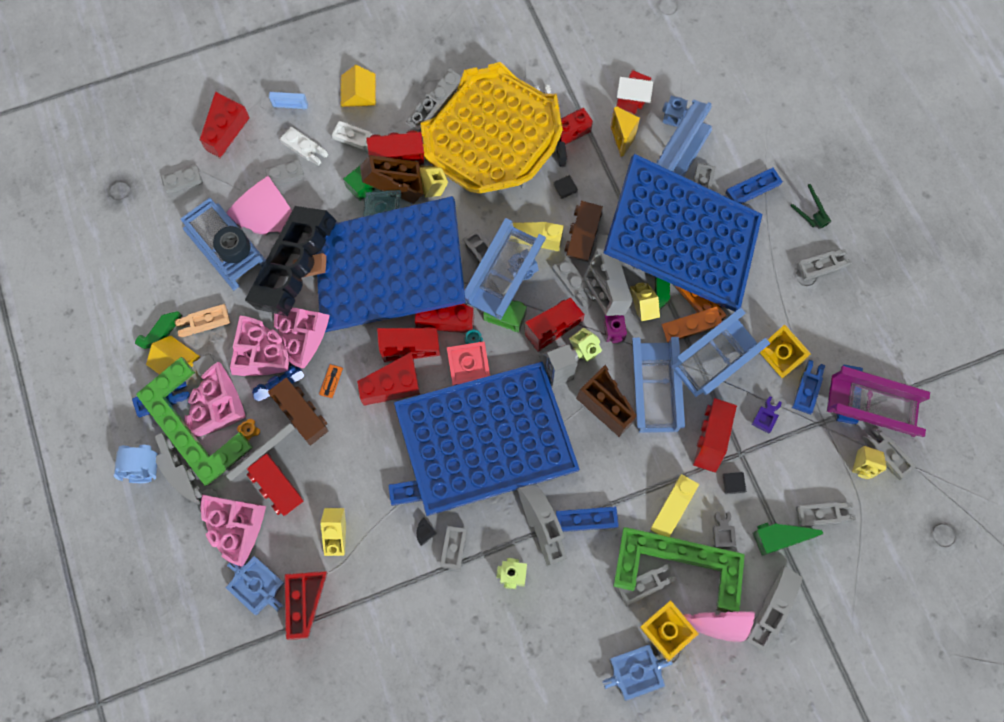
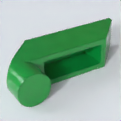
[655,277,670,311]
[135,311,182,349]

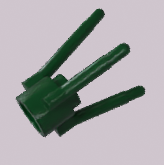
[791,184,832,229]

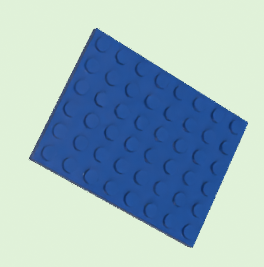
[603,154,763,312]
[316,196,466,332]
[394,361,580,516]

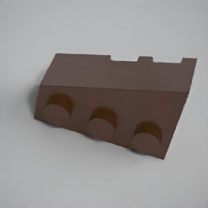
[360,155,424,204]
[564,201,603,262]
[576,364,637,437]
[268,377,329,446]

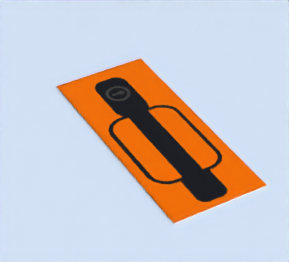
[319,364,343,398]

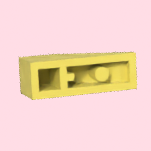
[508,222,564,251]
[650,474,699,537]

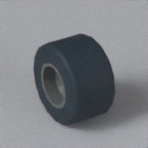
[213,226,251,263]

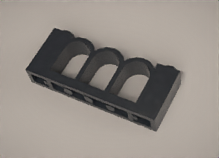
[245,206,337,317]

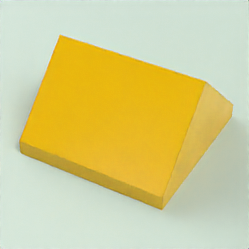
[341,64,376,107]
[610,107,640,157]
[759,325,811,378]
[146,335,200,375]
[639,600,699,661]

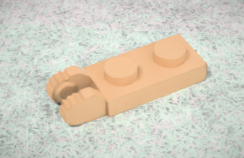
[175,304,231,337]

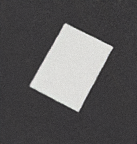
[617,77,653,103]

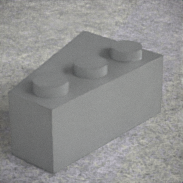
[583,249,632,316]
[538,344,579,388]

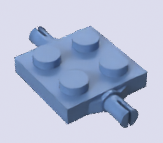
[225,556,285,615]
[602,644,673,701]

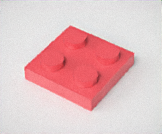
[447,341,490,386]

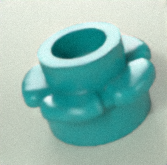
[464,329,483,344]

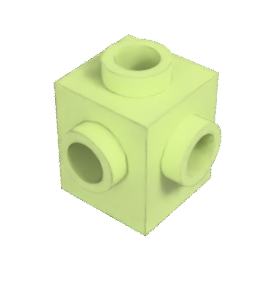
[569,328,602,362]
[496,558,527,589]

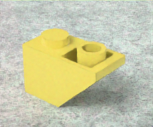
[419,165,448,197]
[630,282,660,321]
[852,446,886,479]
[320,508,346,556]

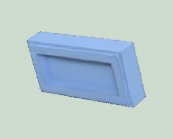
[269,92,308,109]

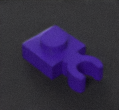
[751,396,782,434]

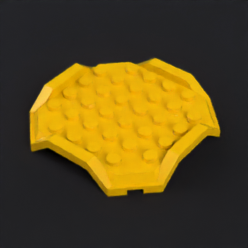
[421,62,563,194]

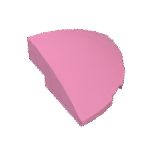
[226,176,292,235]
[274,307,330,368]
[230,315,289,376]
[184,362,246,437]
[201,495,266,566]
[683,612,755,642]

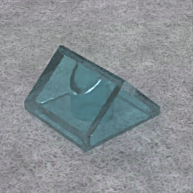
[363,190,401,217]

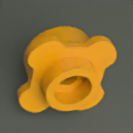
[237,419,260,441]

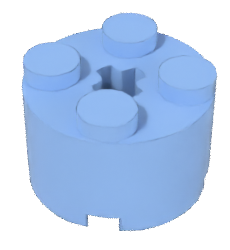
[114,445,158,483]

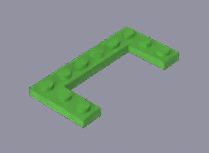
[136,357,253,486]
[613,527,745,613]

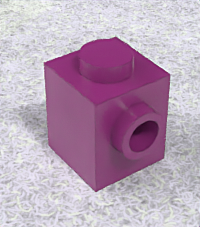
[603,315,627,343]

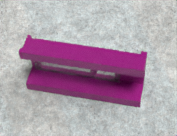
[827,366,930,437]

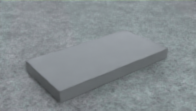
[226,423,295,481]

